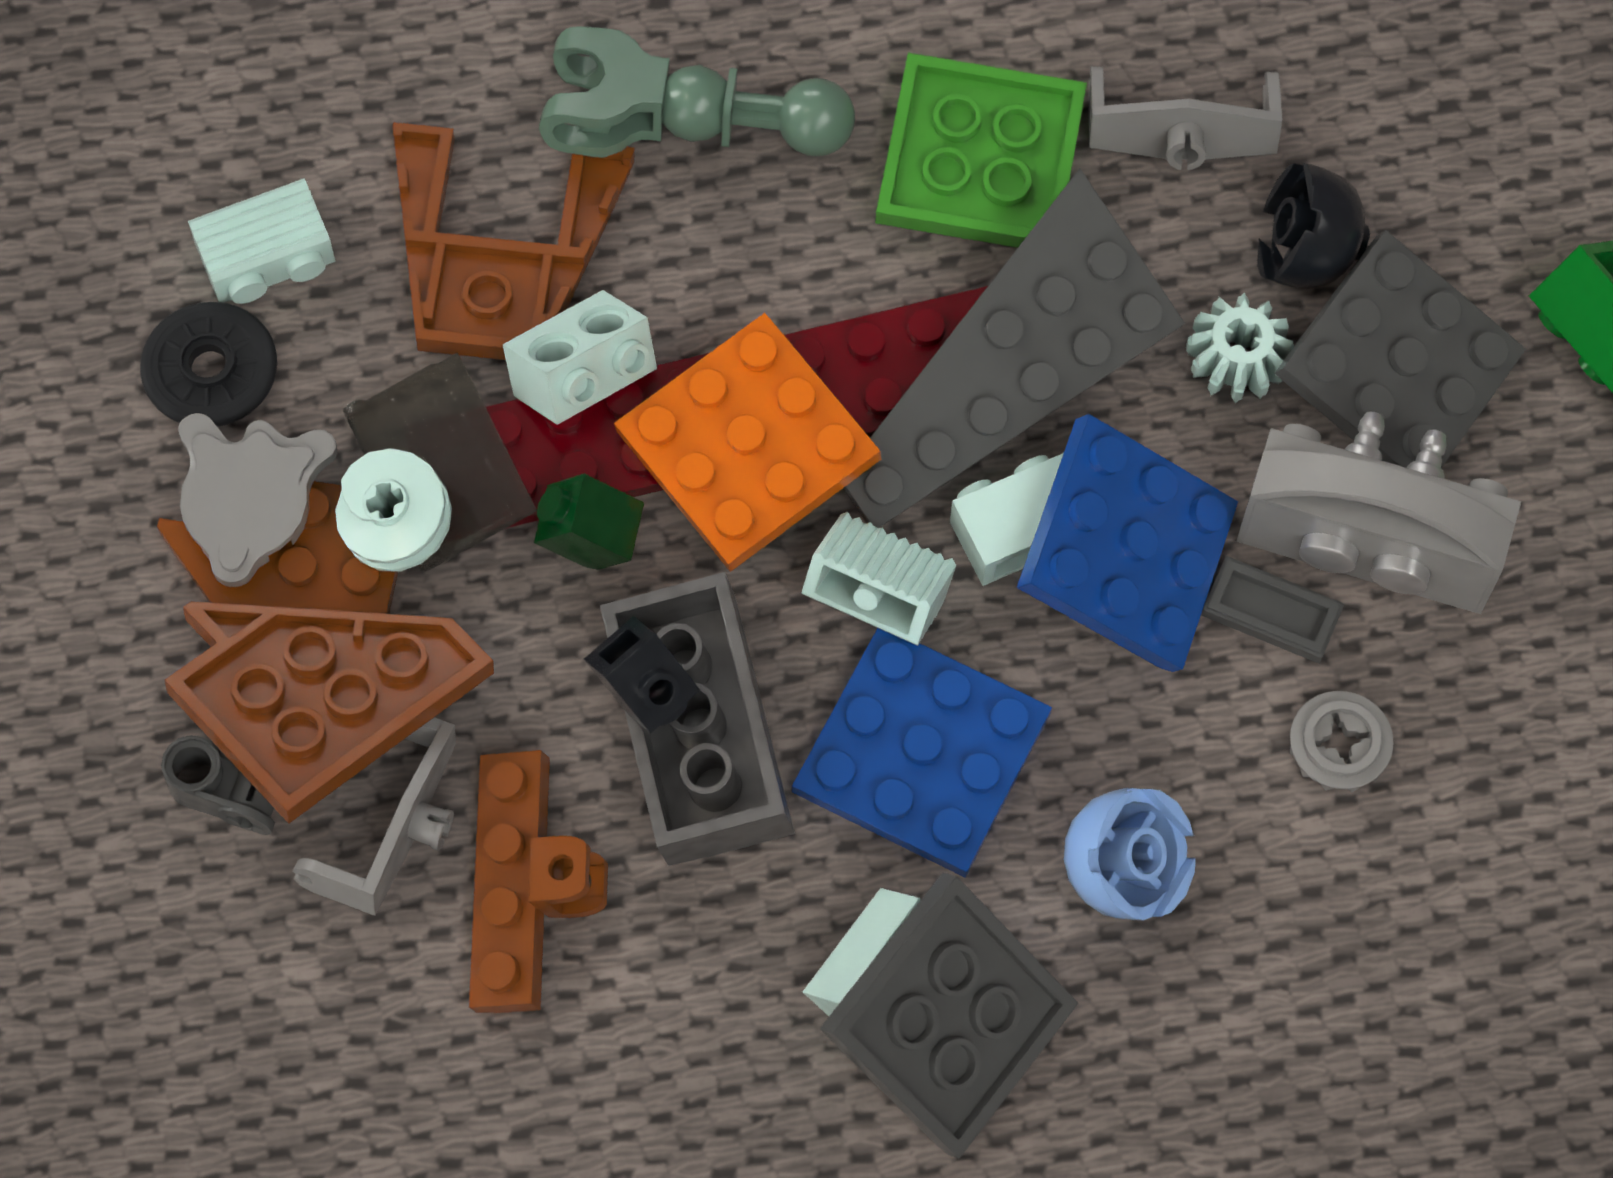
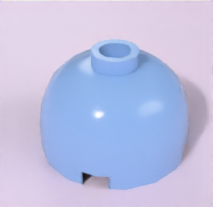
[1064,788,1196,920]

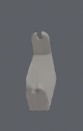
[1088,66,1282,170]
[293,717,456,916]

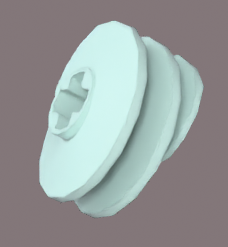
[335,448,452,572]

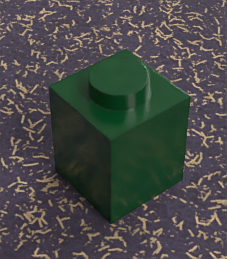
[534,473,644,570]

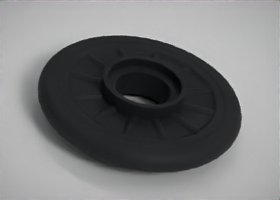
[140,302,277,427]

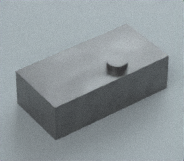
[600,572,795,866]

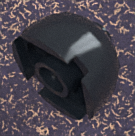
[1257,162,1370,289]

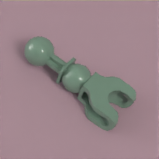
[539,26,855,157]

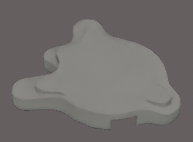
[178,413,337,587]

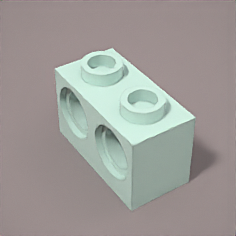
[503,290,657,425]

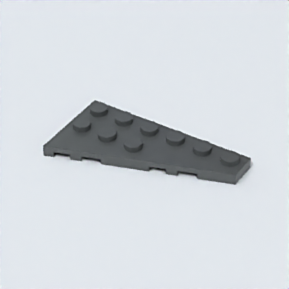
[843,168,1185,528]

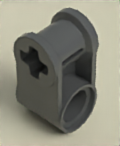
[161,735,275,835]

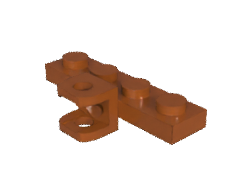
[469,750,608,1013]

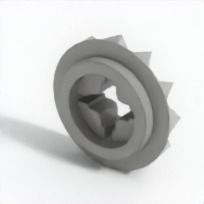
[1290,691,1393,793]

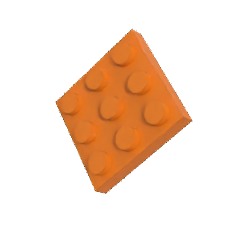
[614,313,882,572]

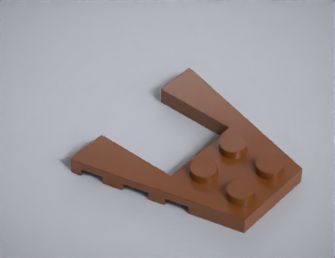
[393,122,635,360]

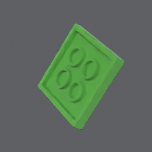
[875,53,1087,248]

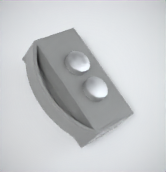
[1236,411,1521,614]

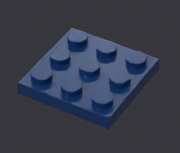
[1016,414,1238,672]
[792,628,1052,878]

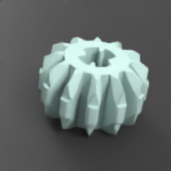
[1186,292,1294,403]

